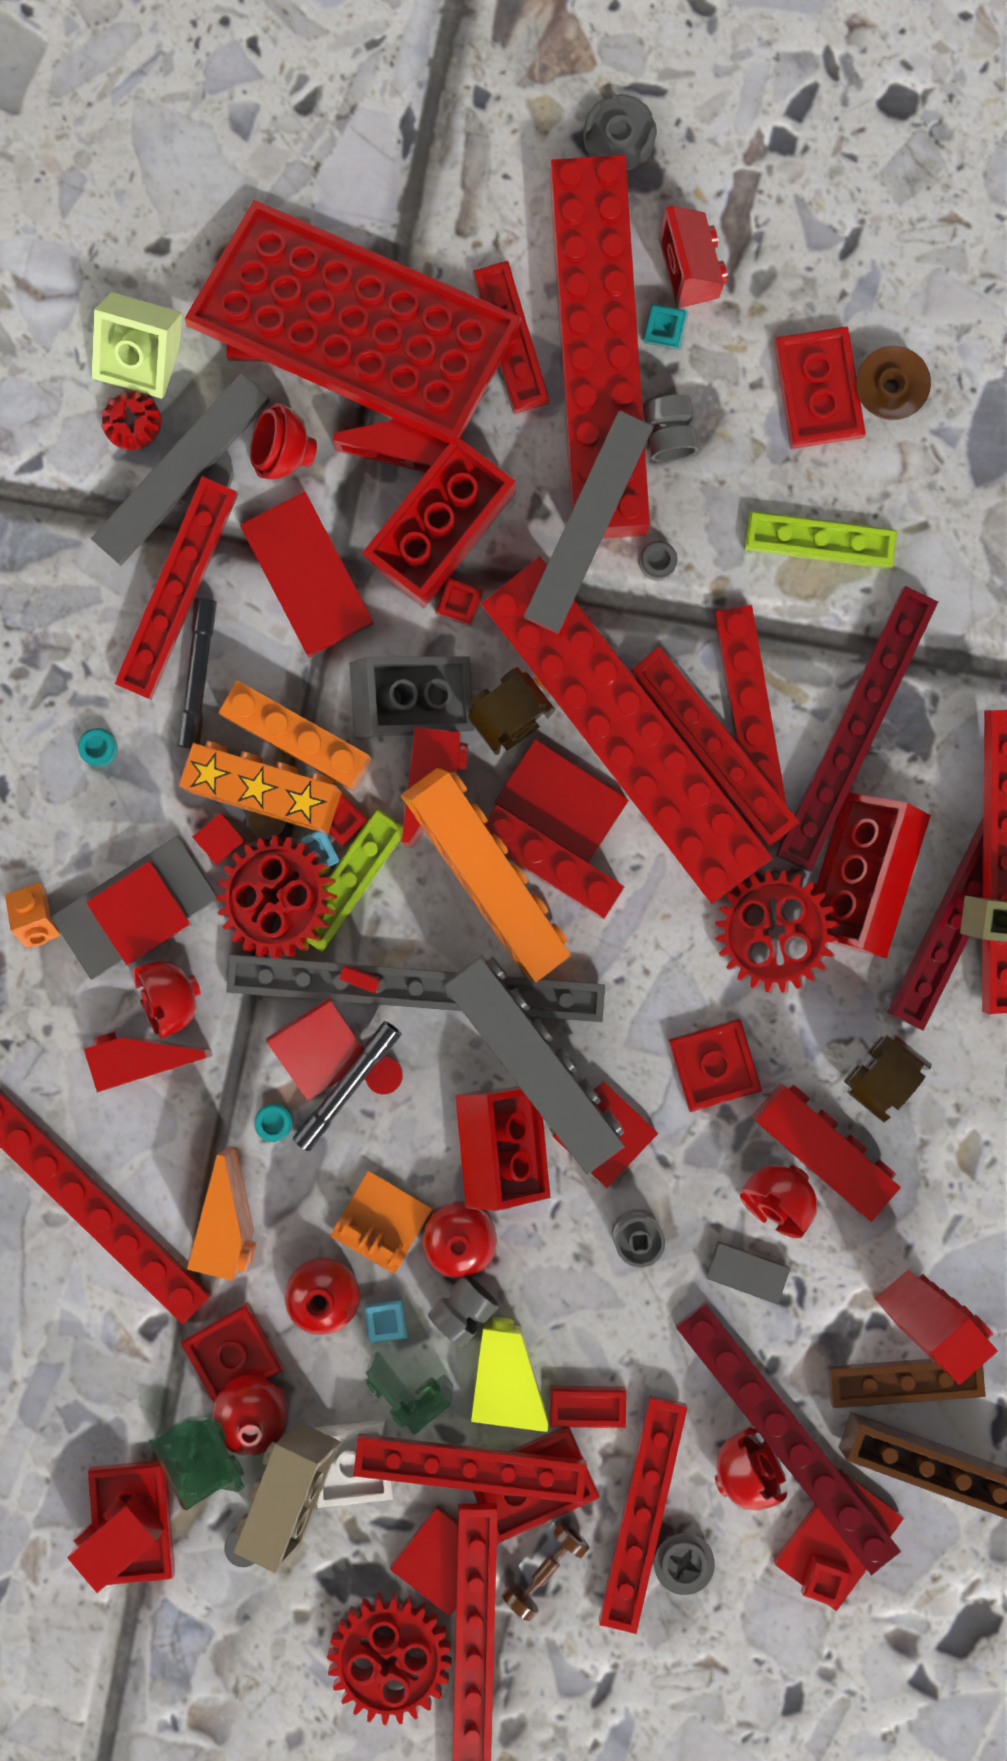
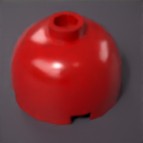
[132,961,201,1039]
[739,1165,818,1238]
[422,1201,497,1279]
[212,1374,289,1456]
[715,1427,787,1511]

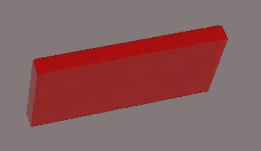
[240,491,374,658]

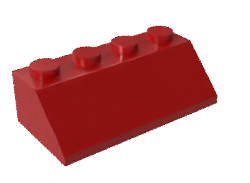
[362,438,516,609]
[813,792,931,959]

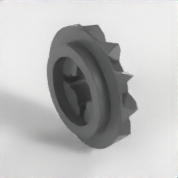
[653,1530,715,1595]

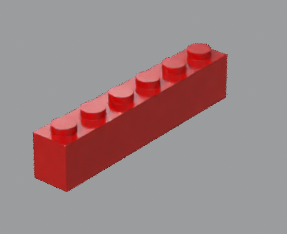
[874,1270,998,1385]

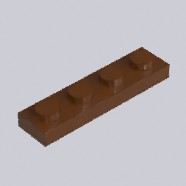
[828,1359,986,1408]

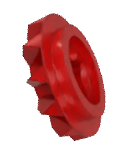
[101,390,161,450]

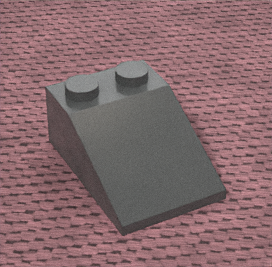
[349,656,474,737]

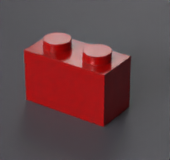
[67,1494,164,1593]

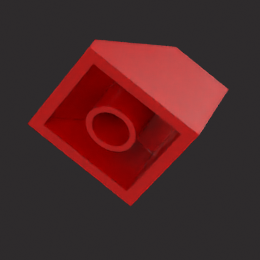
[659,205,728,308]

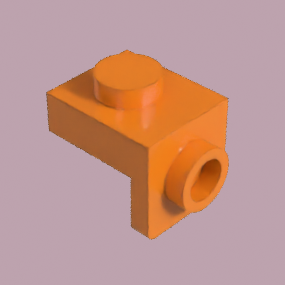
[5,882,60,948]

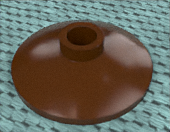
[856,346,931,420]

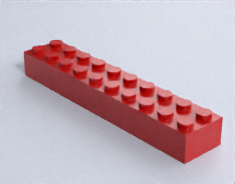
[550,155,650,539]
[481,556,773,904]

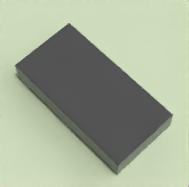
[705,1241,790,1305]

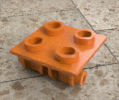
[330,1170,433,1274]

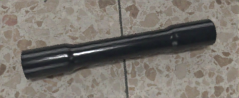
[177,598,217,749]
[293,1021,402,1151]

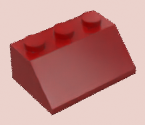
[455,1087,551,1211]

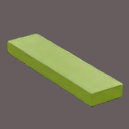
[744,511,898,569]
[307,808,403,952]

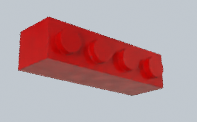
[484,805,625,920]
[750,1083,901,1222]

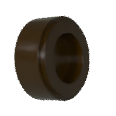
[248,811,288,841]

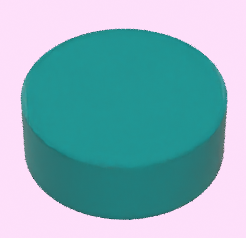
[78,728,118,767]
[254,1103,294,1142]

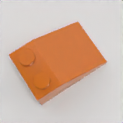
[187,1146,257,1281]

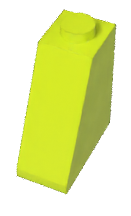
[471,1317,548,1432]

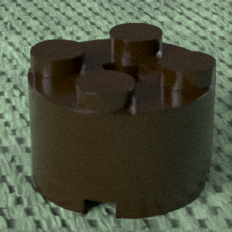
[468,667,555,755]
[844,1034,932,1123]

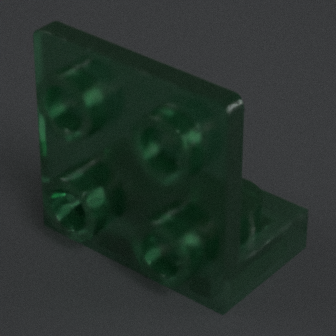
[365,1351,454,1435]
[149,1416,245,1510]

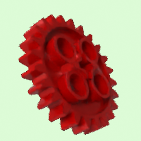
[216,836,337,959]
[715,870,839,993]
[327,1592,452,1725]

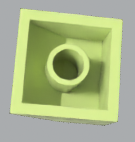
[92,292,182,399]

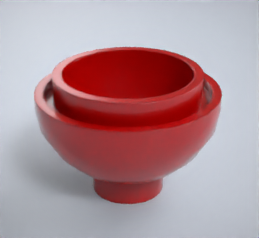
[250,403,317,480]
[284,1258,360,1335]

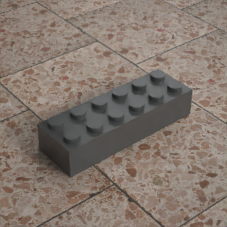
[443,954,625,1175]

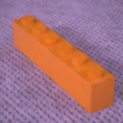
[400,768,571,983]

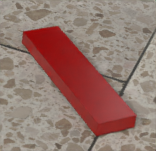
[473,260,550,414]

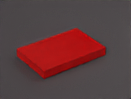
[773,326,866,449]
[494,740,629,863]
[473,1427,600,1544]
[88,1460,175,1585]
[773,1468,904,1612]

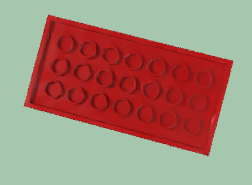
[185,200,521,446]

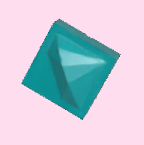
[643,303,689,350]

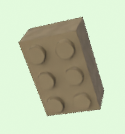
[234,1422,341,1573]

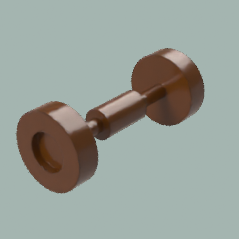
[502,1521,590,1621]

